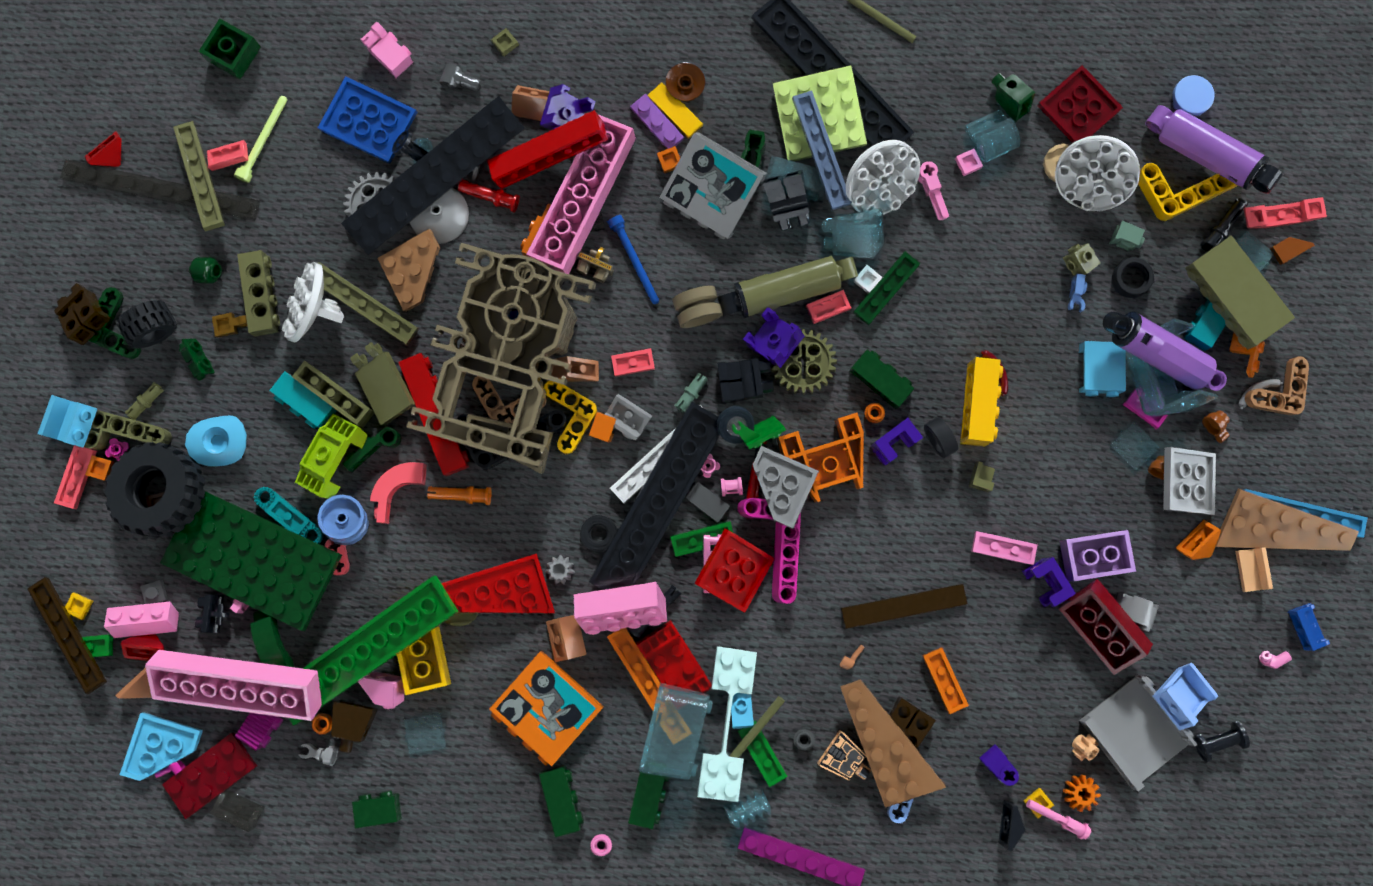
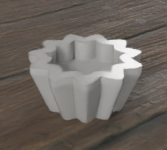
[545,555,575,584]

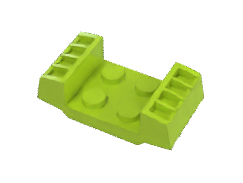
[295,414,367,499]

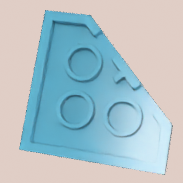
[120,712,203,781]

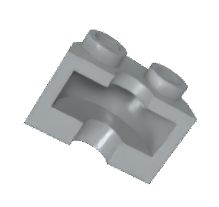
[1116,592,1159,632]

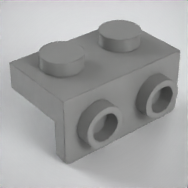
[605,394,652,440]

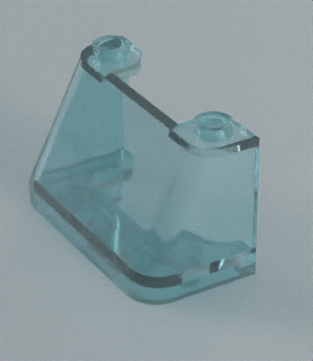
[638,683,713,780]

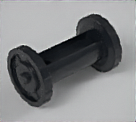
[392,130,428,162]
[1193,721,1250,762]

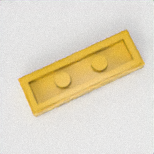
[647,82,703,139]

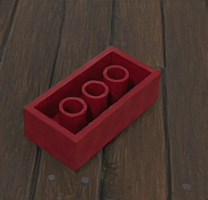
[1059,579,1153,675]

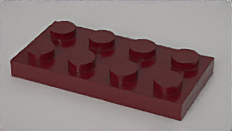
[162,732,257,819]

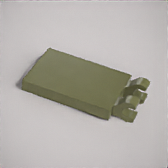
[351,342,415,425]

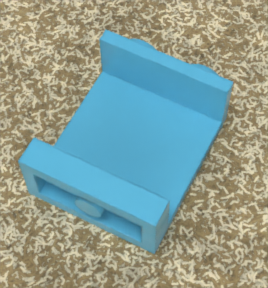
[1079,341,1126,397]
[38,395,97,448]

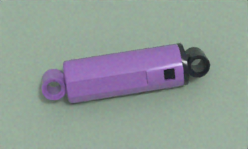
[1145,105,1282,194]
[1103,312,1227,391]

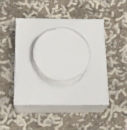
[853,265,882,294]

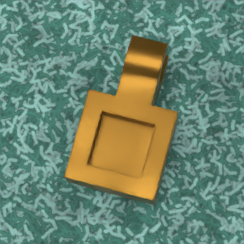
[212,313,248,338]

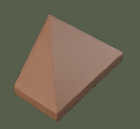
[116,667,152,699]

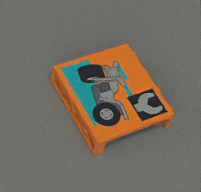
[489,651,604,766]

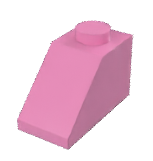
[358,671,404,709]

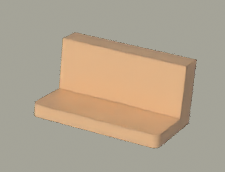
[1235,548,1273,592]

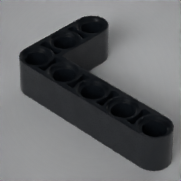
[457,410,568,470]

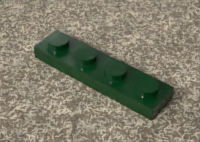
[853,251,921,326]

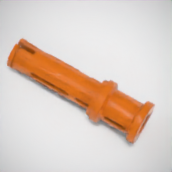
[427,486,492,505]

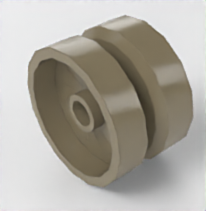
[672,286,723,328]

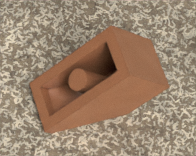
[552,356,599,382]

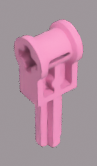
[918,161,949,220]

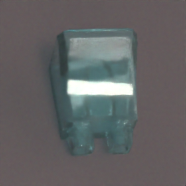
[822,208,884,259]

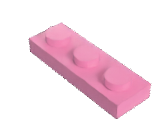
[971,531,1038,565]

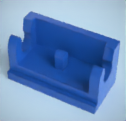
[1288,603,1330,651]

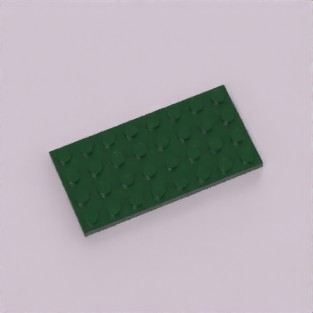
[160,491,342,632]

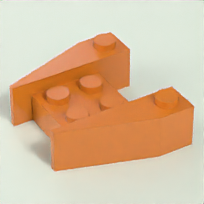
[776,413,864,502]

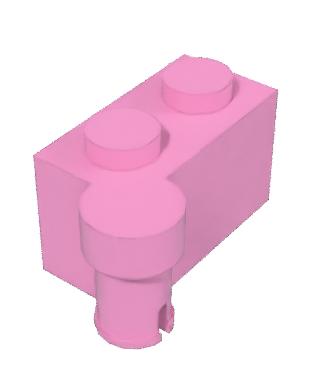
[360,22,413,78]

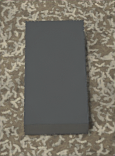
[685,482,730,523]

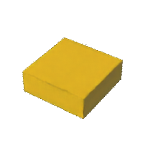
[65,593,93,620]
[1023,788,1054,819]

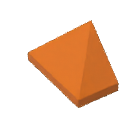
[1176,520,1221,560]

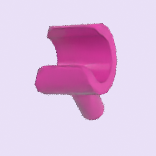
[155,760,185,778]

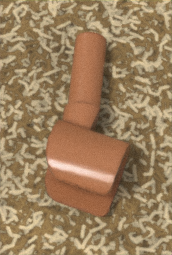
[840,645,864,670]

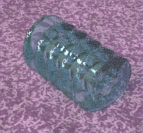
[724,788,771,830]

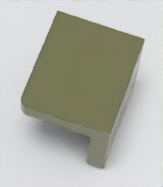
[969,461,995,492]

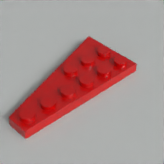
[441,554,555,613]

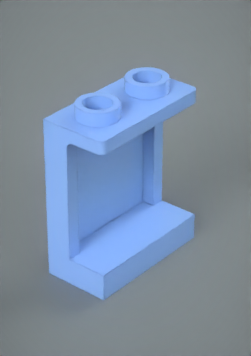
[1153,663,1218,730]

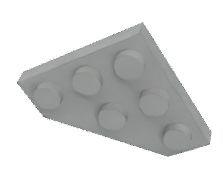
[753,446,819,529]

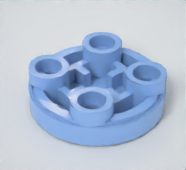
[1172,75,1214,116]

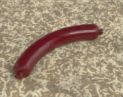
[981,350,1008,396]

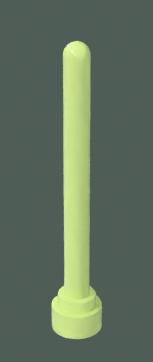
[234,96,287,183]

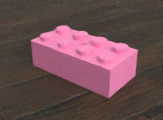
[574,582,667,635]

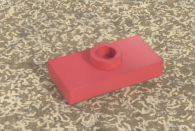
[207,140,248,171]
[806,290,851,324]

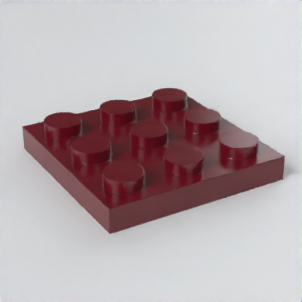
[1037,65,1123,143]

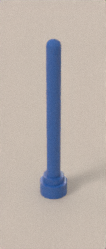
[607,215,659,304]

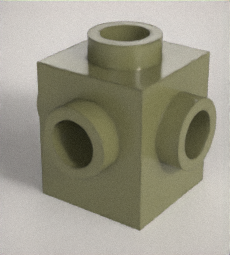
[1063,243,1100,276]

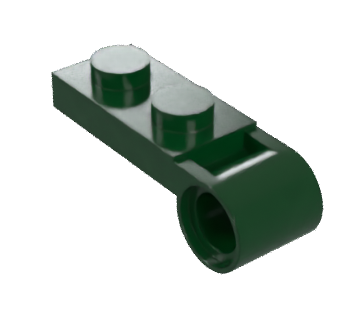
[343,427,401,472]

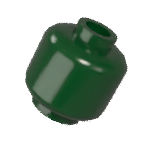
[189,257,222,284]

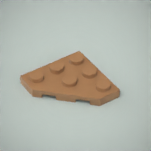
[378,229,440,312]

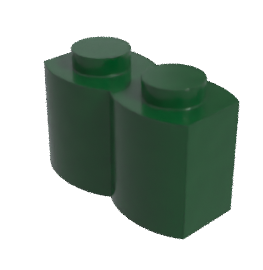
[741,129,766,169]

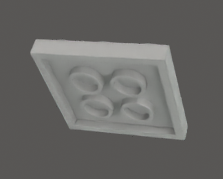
[1163,447,1216,515]

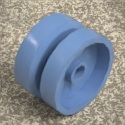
[317,494,369,546]

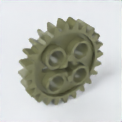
[771,329,837,395]

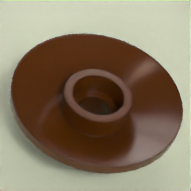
[666,63,705,101]

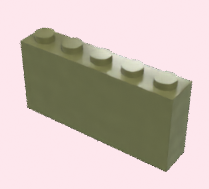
[1185,235,1295,350]

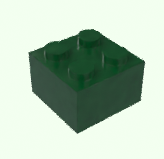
[198,18,261,80]

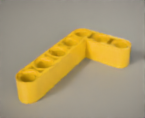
[1138,163,1238,221]

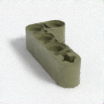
[84,410,172,451]

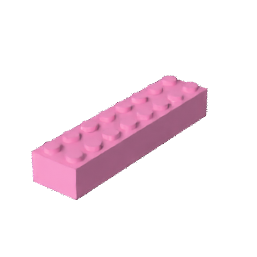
[526,115,636,274]
[145,650,322,721]

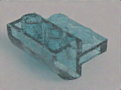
[965,109,1020,163]

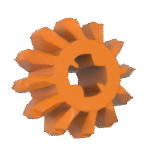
[1063,774,1101,812]

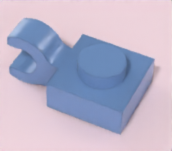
[1068,274,1087,312]

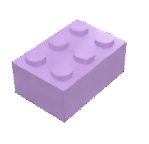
[1059,530,1136,582]

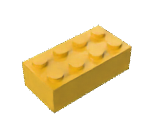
[960,357,1003,447]
[397,626,451,695]

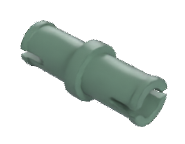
[674,373,708,413]

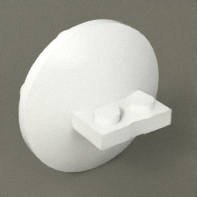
[1055,135,1140,211]
[846,140,920,216]
[282,262,344,343]

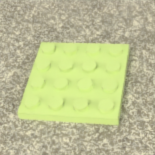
[773,66,867,162]

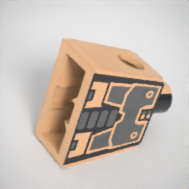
[817,730,871,780]

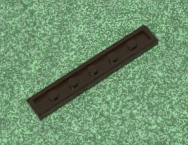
[27,577,107,694]
[841,584,968,629]

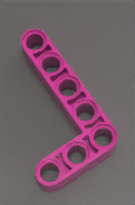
[737,498,801,604]

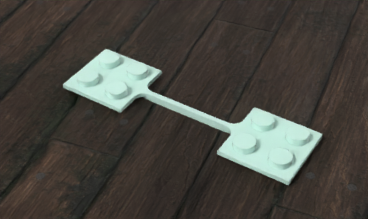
[697,646,757,802]

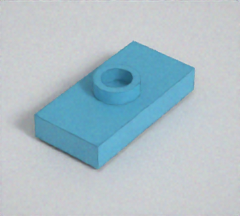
[731,693,754,729]

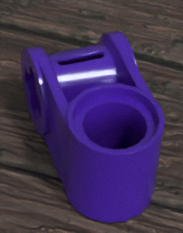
[979,744,1019,786]

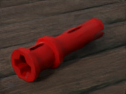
[458,180,520,212]

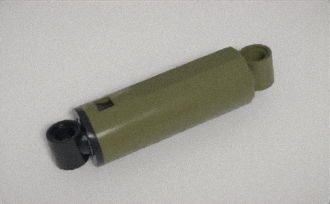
[717,256,858,318]

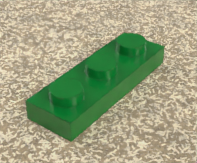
[670,521,733,557]
[737,720,788,787]

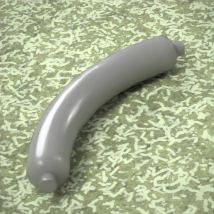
[1238,379,1283,409]

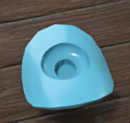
[185,415,247,467]

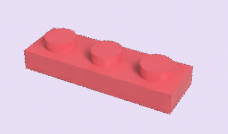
[54,445,97,509]

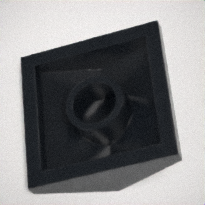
[998,800,1026,851]

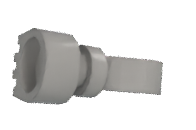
[299,743,339,766]

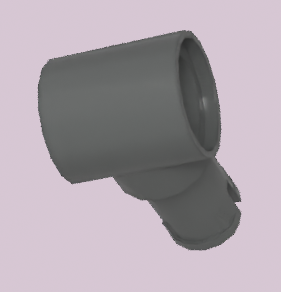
[439,63,481,92]

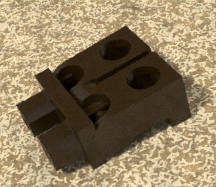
[54,283,110,345]
[889,696,936,749]

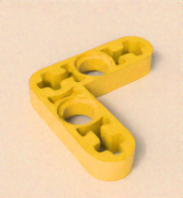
[544,381,597,454]

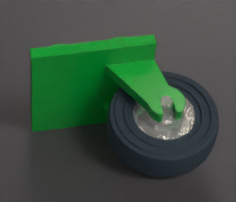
[717,406,786,449]

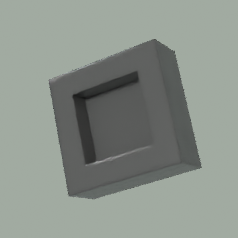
[140,580,168,604]

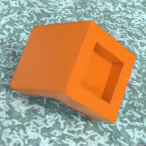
[589,412,616,442]

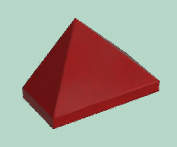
[85,131,122,167]
[121,634,165,661]

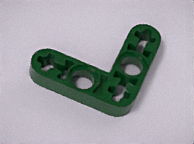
[89,287,141,359]

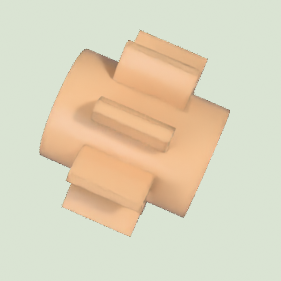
[1072,734,1099,761]

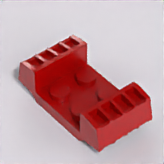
[636,620,712,710]

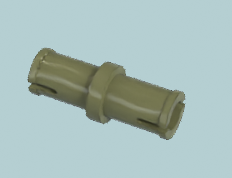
[125,382,164,420]

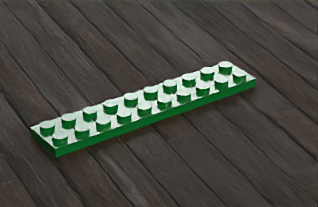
[289,576,459,726]

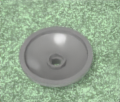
[410,188,469,244]

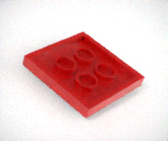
[694,529,775,613]

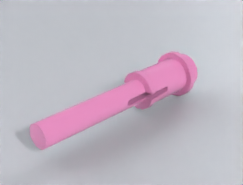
[1026,799,1091,839]

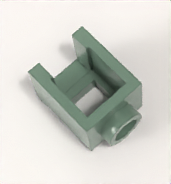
[1109,220,1145,251]

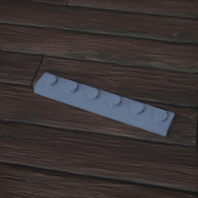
[792,91,852,211]

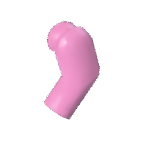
[1259,651,1292,669]

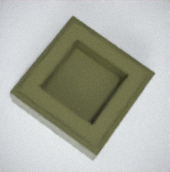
[491,28,519,57]

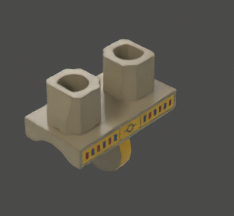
[576,247,614,283]

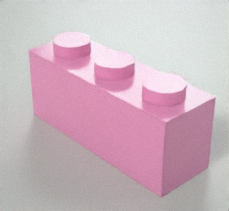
[104,602,179,638]

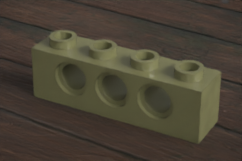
[237,250,280,336]
[292,361,374,428]

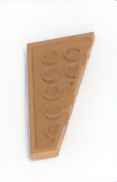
[1216,488,1359,551]
[841,679,946,808]

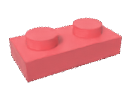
[611,349,655,377]

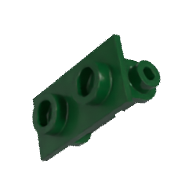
[179,339,215,381]

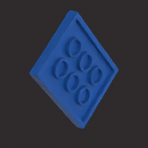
[318,76,417,164]

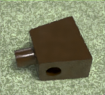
[331,700,377,753]

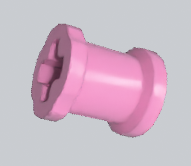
[721,477,743,497]

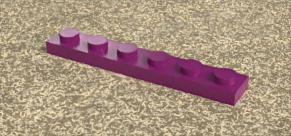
[737,827,865,886]

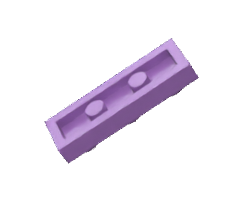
[630,94,684,149]

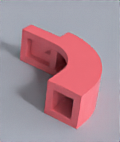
[370,462,427,524]

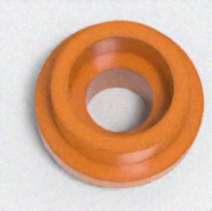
[864,403,885,423]
[312,713,332,735]

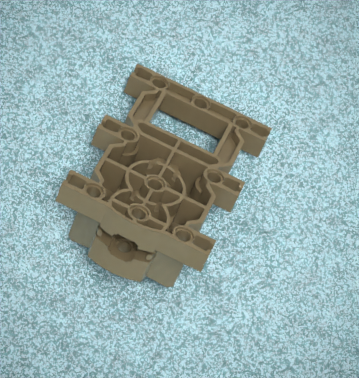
[407,243,596,467]

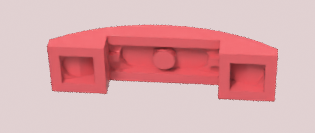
[1244,197,1327,228]

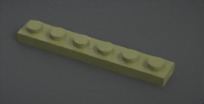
[173,121,225,232]
[318,262,419,346]

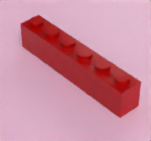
[487,110,608,189]
[399,353,470,477]

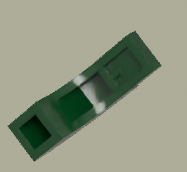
[250,611,294,667]

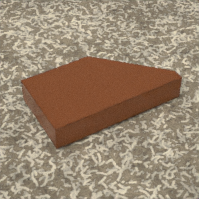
[1270,237,1315,265]

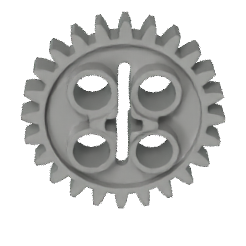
[343,172,395,216]

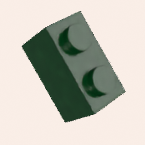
[352,790,402,828]

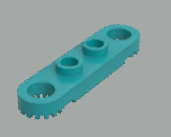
[254,487,324,544]

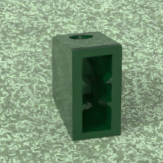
[991,74,1036,122]

